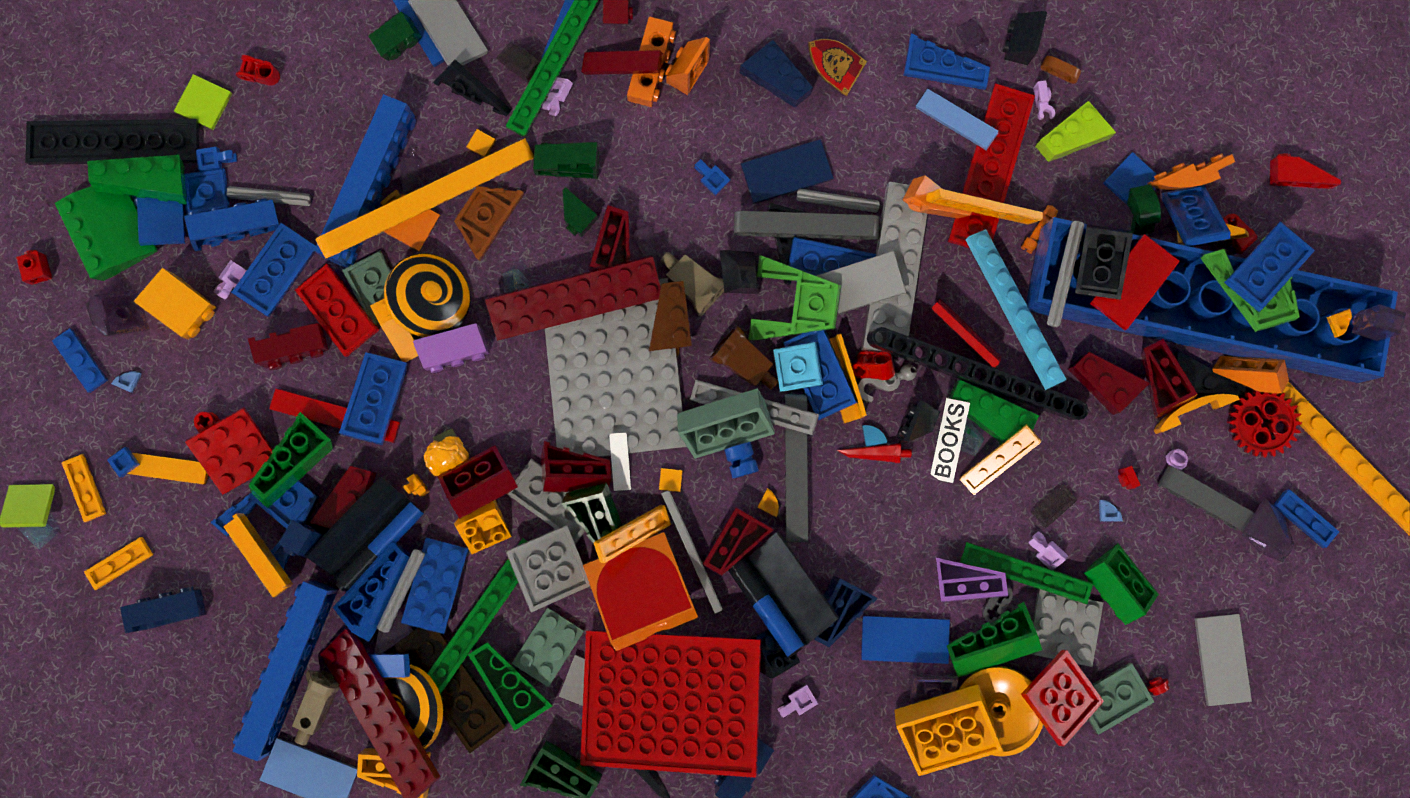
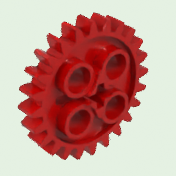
[1227,389,1302,458]

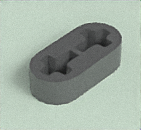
[982,586,1013,623]

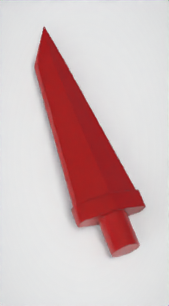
[837,443,912,463]

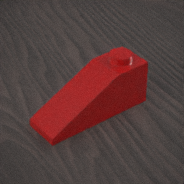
[1270,153,1341,189]

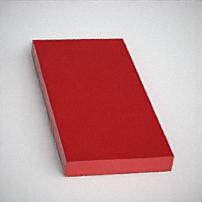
[1090,234,1180,330]
[295,263,379,357]
[932,299,1001,368]

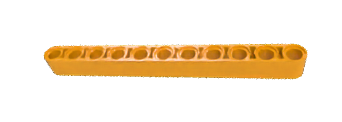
[315,138,534,259]

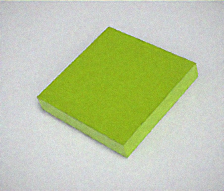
[174,74,232,130]
[0,484,55,527]

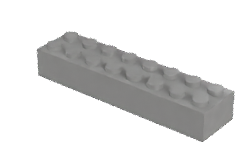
[860,182,927,357]

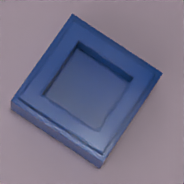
[107,447,140,477]

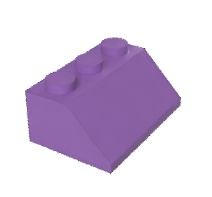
[413,323,489,373]

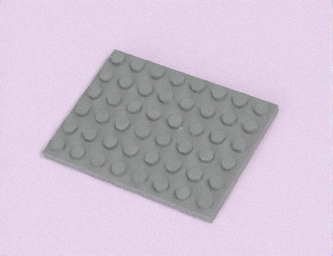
[545,278,687,457]

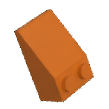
[665,37,710,95]

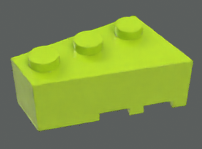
[1035,101,1116,162]

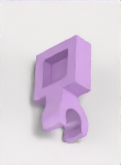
[542,77,573,116]
[1033,81,1055,120]
[214,260,247,299]
[1029,531,1068,570]
[777,684,818,718]

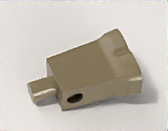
[660,252,724,317]
[292,670,340,745]

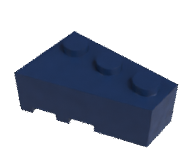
[739,40,813,107]
[278,520,327,557]
[814,576,878,647]
[120,586,206,633]
[714,737,774,798]

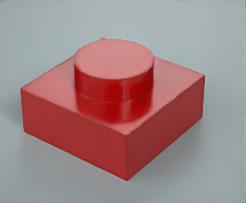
[1118,466,1141,489]

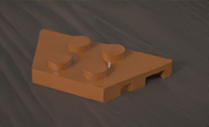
[454,186,524,261]

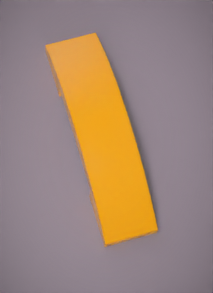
[1154,394,1240,434]

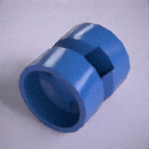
[724,442,759,479]

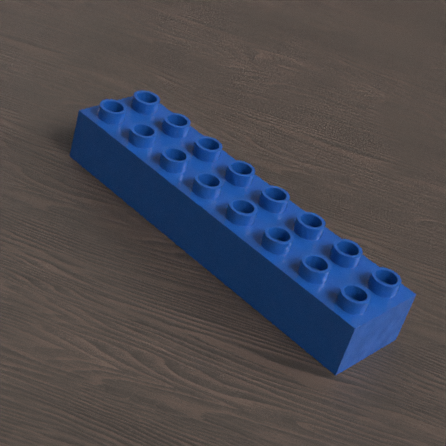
[1026,217,1398,383]

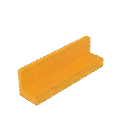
[830,334,867,424]
[223,513,293,598]

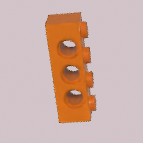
[627,17,676,107]

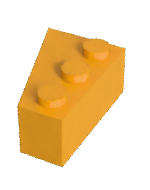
[357,748,431,798]

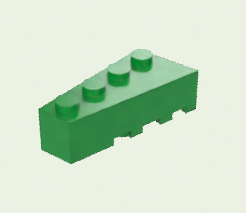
[87,155,187,205]
[949,380,1039,444]
[248,412,333,508]
[946,602,1042,678]
[468,642,553,731]

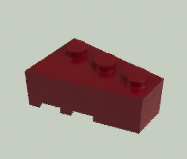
[1141,339,1197,419]
[1068,352,1150,415]
[541,441,611,492]
[703,508,774,575]

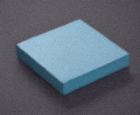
[773,342,823,392]

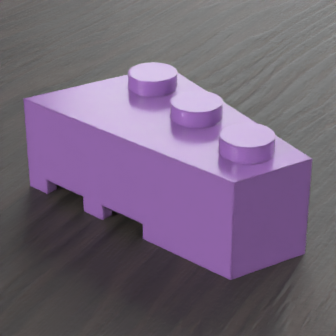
[936,558,1008,602]

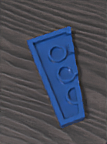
[903,33,990,90]

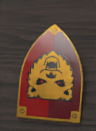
[808,39,867,96]

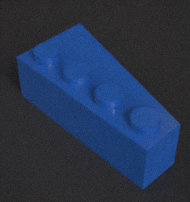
[184,199,279,251]
[333,541,411,642]

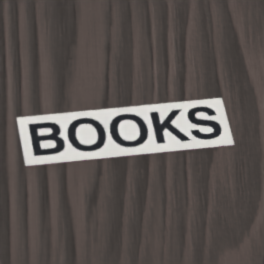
[931,398,970,483]

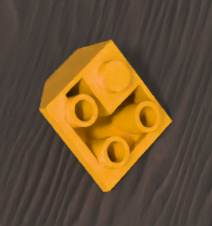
[454,500,512,554]

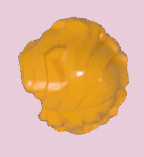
[424,436,469,476]

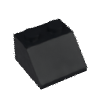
[1002,11,1047,66]

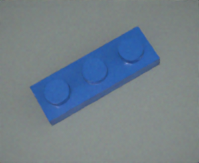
[52,328,108,393]
[1272,489,1339,548]

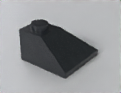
[720,250,759,294]

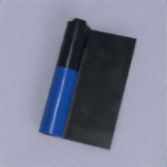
[305,477,424,591]
[728,532,840,658]

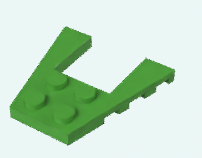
[1201,237,1299,332]
[749,256,841,341]

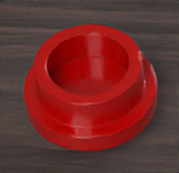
[1147,677,1170,696]

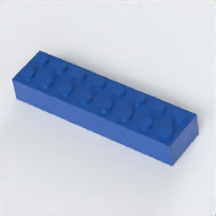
[314,94,416,268]
[232,580,338,761]

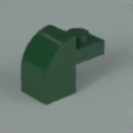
[1127,184,1161,235]

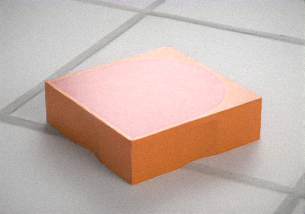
[583,532,698,651]

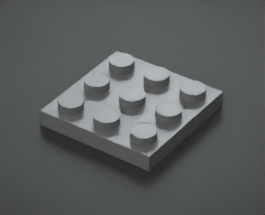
[506,525,590,612]
[1032,589,1104,667]

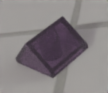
[909,672,958,705]

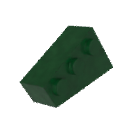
[533,142,600,179]
[561,482,622,544]
[519,740,603,798]

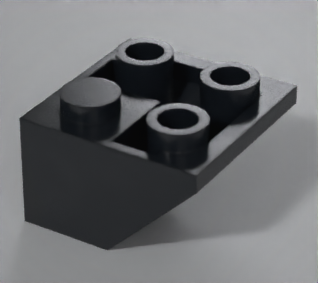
[897,400,940,445]
[748,629,800,679]

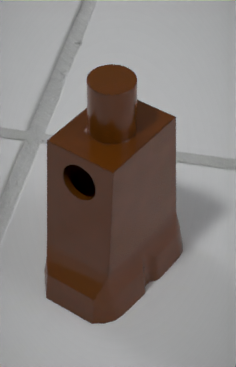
[709,326,778,390]

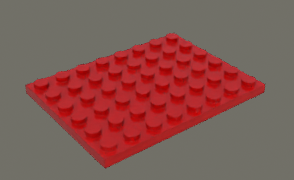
[580,630,761,778]

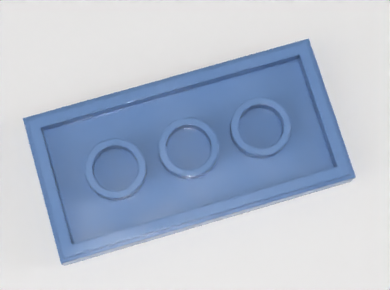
[260,737,358,798]

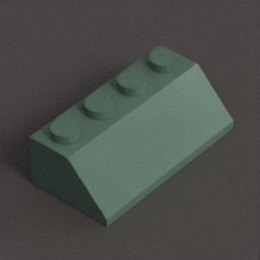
[677,388,775,459]

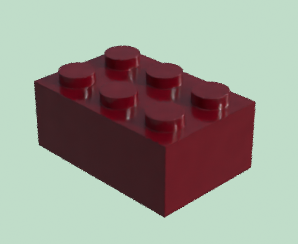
[437,445,518,519]

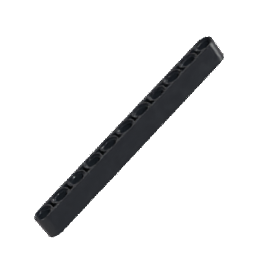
[867,327,1089,420]

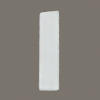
[609,433,631,491]

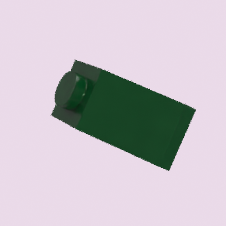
[563,187,598,238]

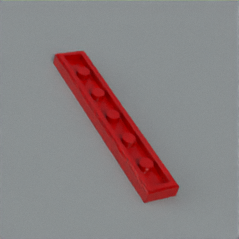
[269,389,400,443]

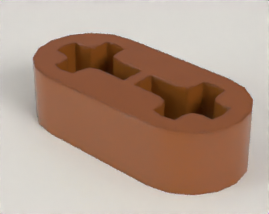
[1040,56,1081,84]

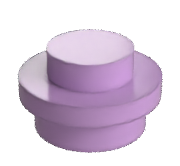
[1166,449,1188,470]

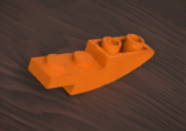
[1147,153,1235,190]

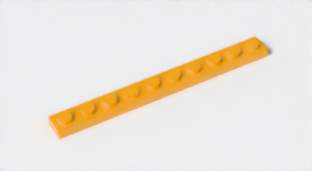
[1277,382,1410,536]

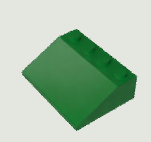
[55,186,158,281]

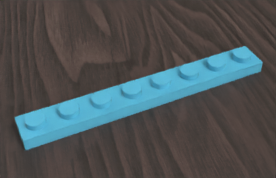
[966,229,1067,390]

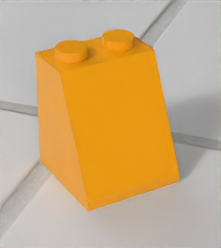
[134,268,216,340]

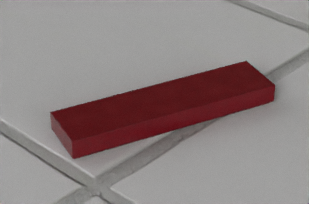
[581,50,663,75]

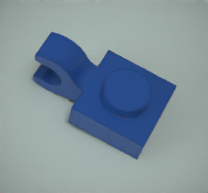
[196,147,237,172]
[694,159,730,196]

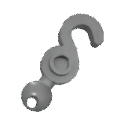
[858,364,917,403]

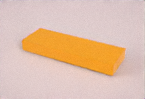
[62,454,106,522]
[84,537,153,590]

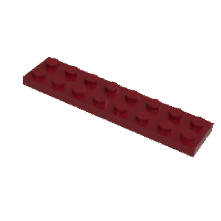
[485,255,661,341]
[320,628,441,798]

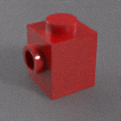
[16,250,52,285]

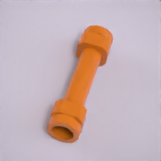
[1021,205,1058,254]

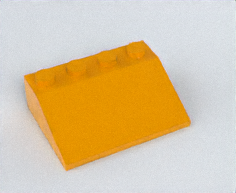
[894,684,1003,776]

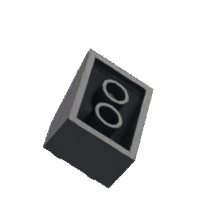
[1075,224,1133,300]

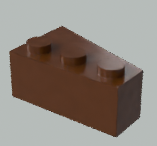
[649,281,692,351]

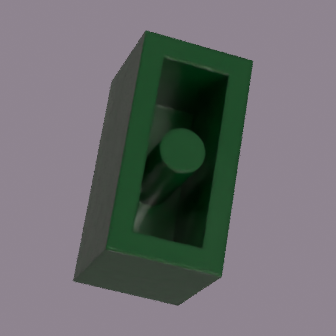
[368,12,422,61]

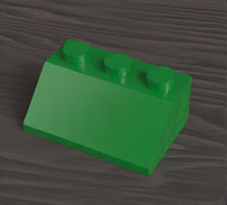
[1084,543,1159,625]

